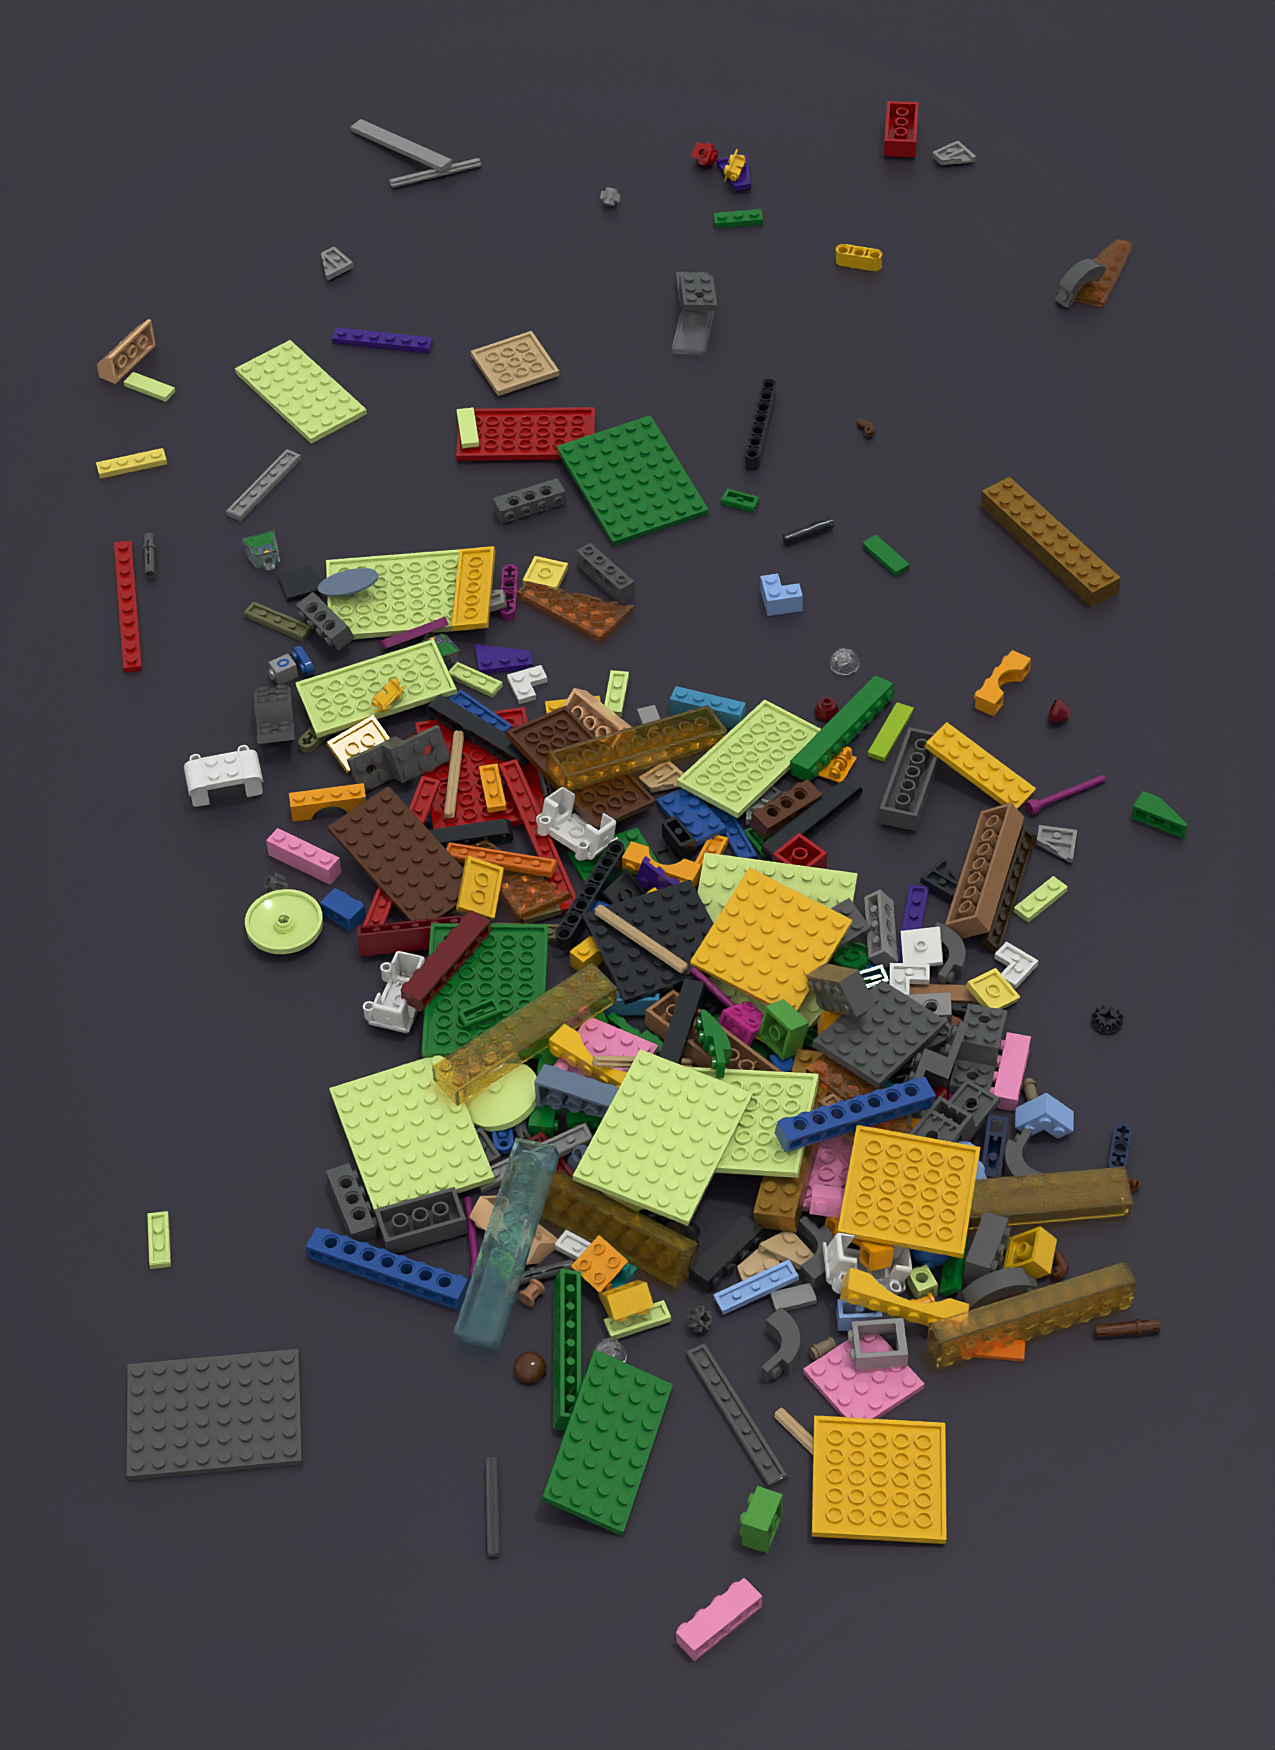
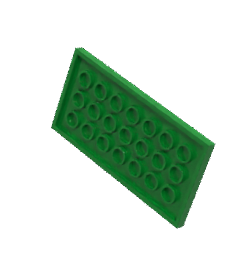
[540,1349,673,1536]

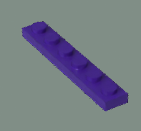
[332,327,433,353]

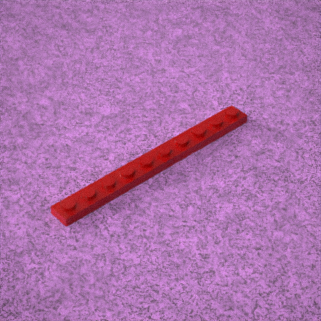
[114,541,142,673]
[499,759,576,914]
[363,776,440,926]

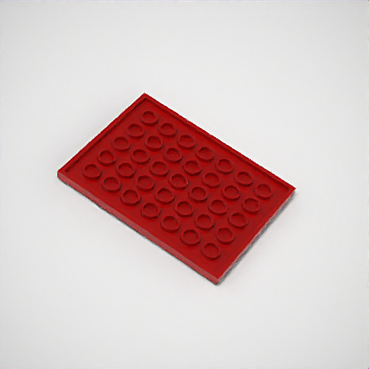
[415,707,544,829]

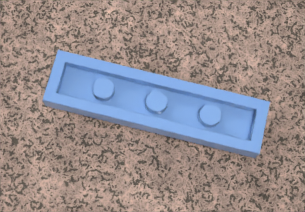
[713,1260,799,1315]

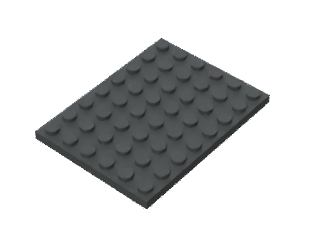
[127,1349,302,1481]

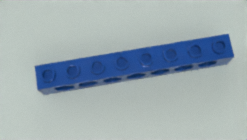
[774,1077,936,1152]
[305,1227,469,1310]

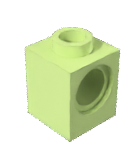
[907,1265,938,1300]

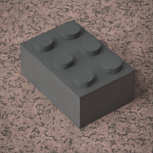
[963,1211,1011,1286]

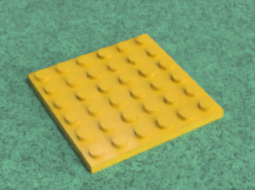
[690,867,852,1012]
[837,1125,980,1258]
[812,1416,946,1544]

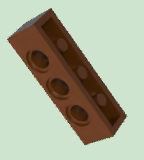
[749,779,823,839]

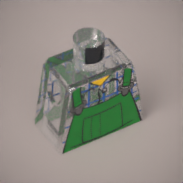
[242,530,280,570]
[421,632,461,667]

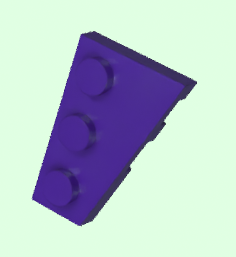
[716,153,752,191]
[475,644,533,674]
[636,856,680,890]

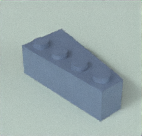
[534,1064,619,1118]

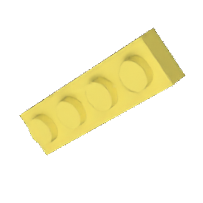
[96,448,167,479]

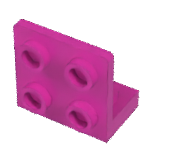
[718,1001,763,1047]

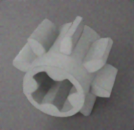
[600,187,621,206]

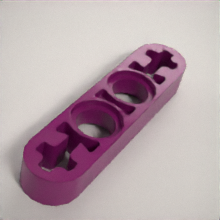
[500,564,518,620]
[380,617,449,649]

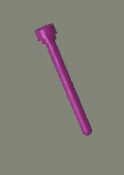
[1025,775,1106,815]
[690,966,755,1039]
[464,1197,486,1282]

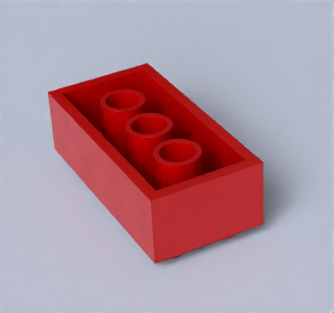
[884,101,919,157]

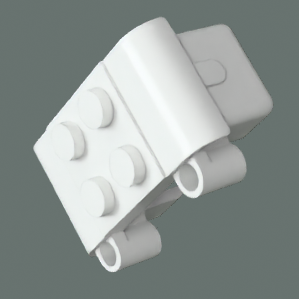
[184,745,263,807]
[536,787,619,861]
[363,951,425,1033]
[822,1233,912,1295]

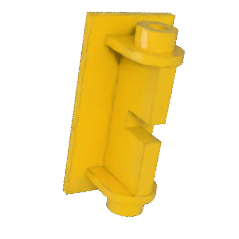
[723,149,746,181]
[371,678,407,713]

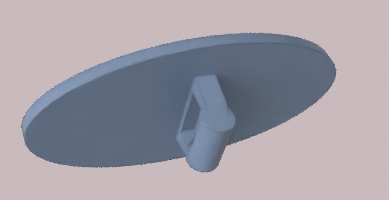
[318,568,379,597]

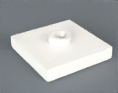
[901,927,943,966]

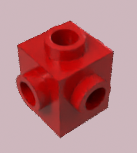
[691,142,719,166]

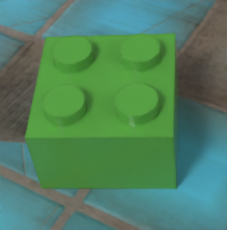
[758,999,809,1060]
[739,1486,783,1553]

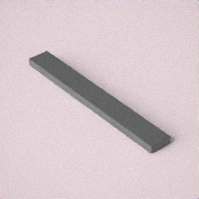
[686,1343,788,1489]

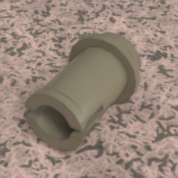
[1021,1078,1038,1102]
[808,1336,837,1360]

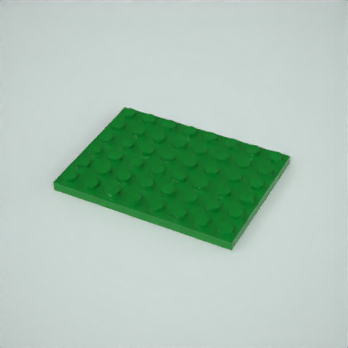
[557,415,709,546]
[422,923,549,1059]

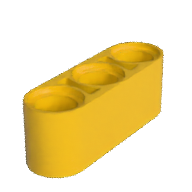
[836,244,882,271]

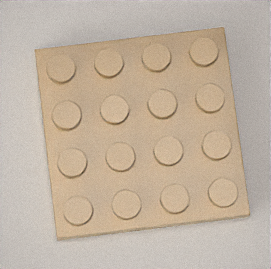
[471,331,559,396]

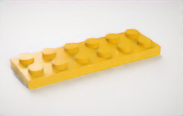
[452,546,496,631]
[924,722,1036,809]

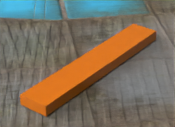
[446,842,558,878]

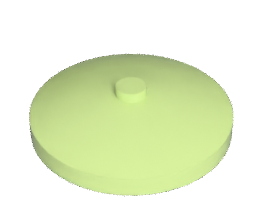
[245,889,323,954]
[463,1062,537,1131]

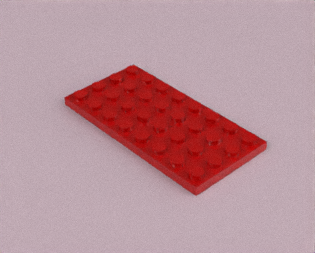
[456,407,595,461]

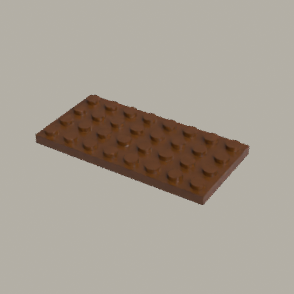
[506,706,656,830]
[327,786,464,921]

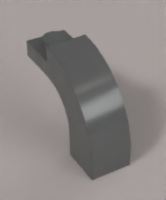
[1054,258,1107,308]
[934,922,966,985]
[1003,1128,1045,1200]
[799,1216,834,1290]
[962,1268,1041,1312]
[761,1307,800,1383]

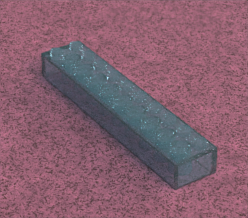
[454,1137,560,1350]

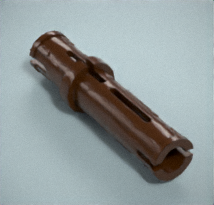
[1095,1318,1161,1338]

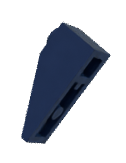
[982,1115,1009,1179]

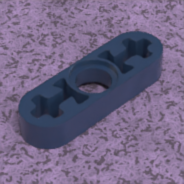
[1108,1123,1132,1177]

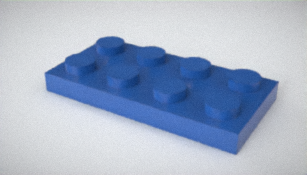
[656,788,727,847]

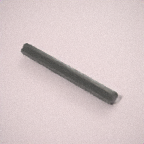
[486,1457,500,1558]

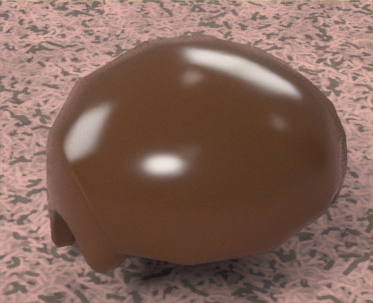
[514,1351,547,1384]

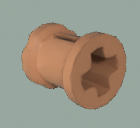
[518,1278,545,1307]

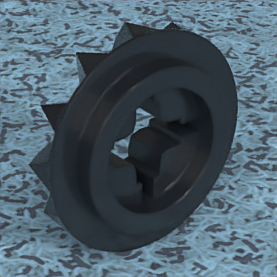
[1091,1005,1123,1033]

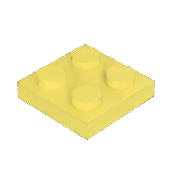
[523,556,568,592]
[965,968,1020,1009]

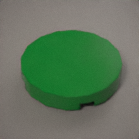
[833,942,872,971]

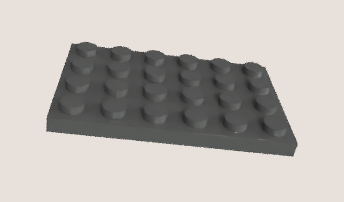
[812,980,947,1089]

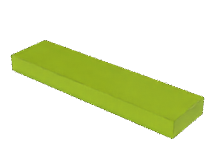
[868,702,914,762]

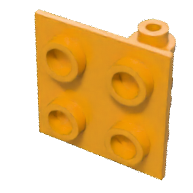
[818,747,857,783]
[571,1235,629,1293]

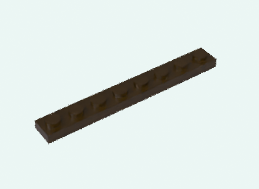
[982,826,1036,954]

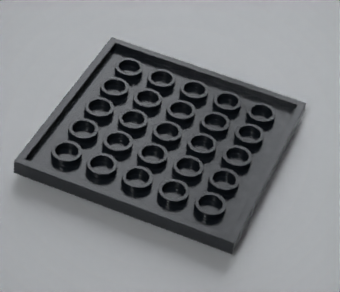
[582,880,714,1005]

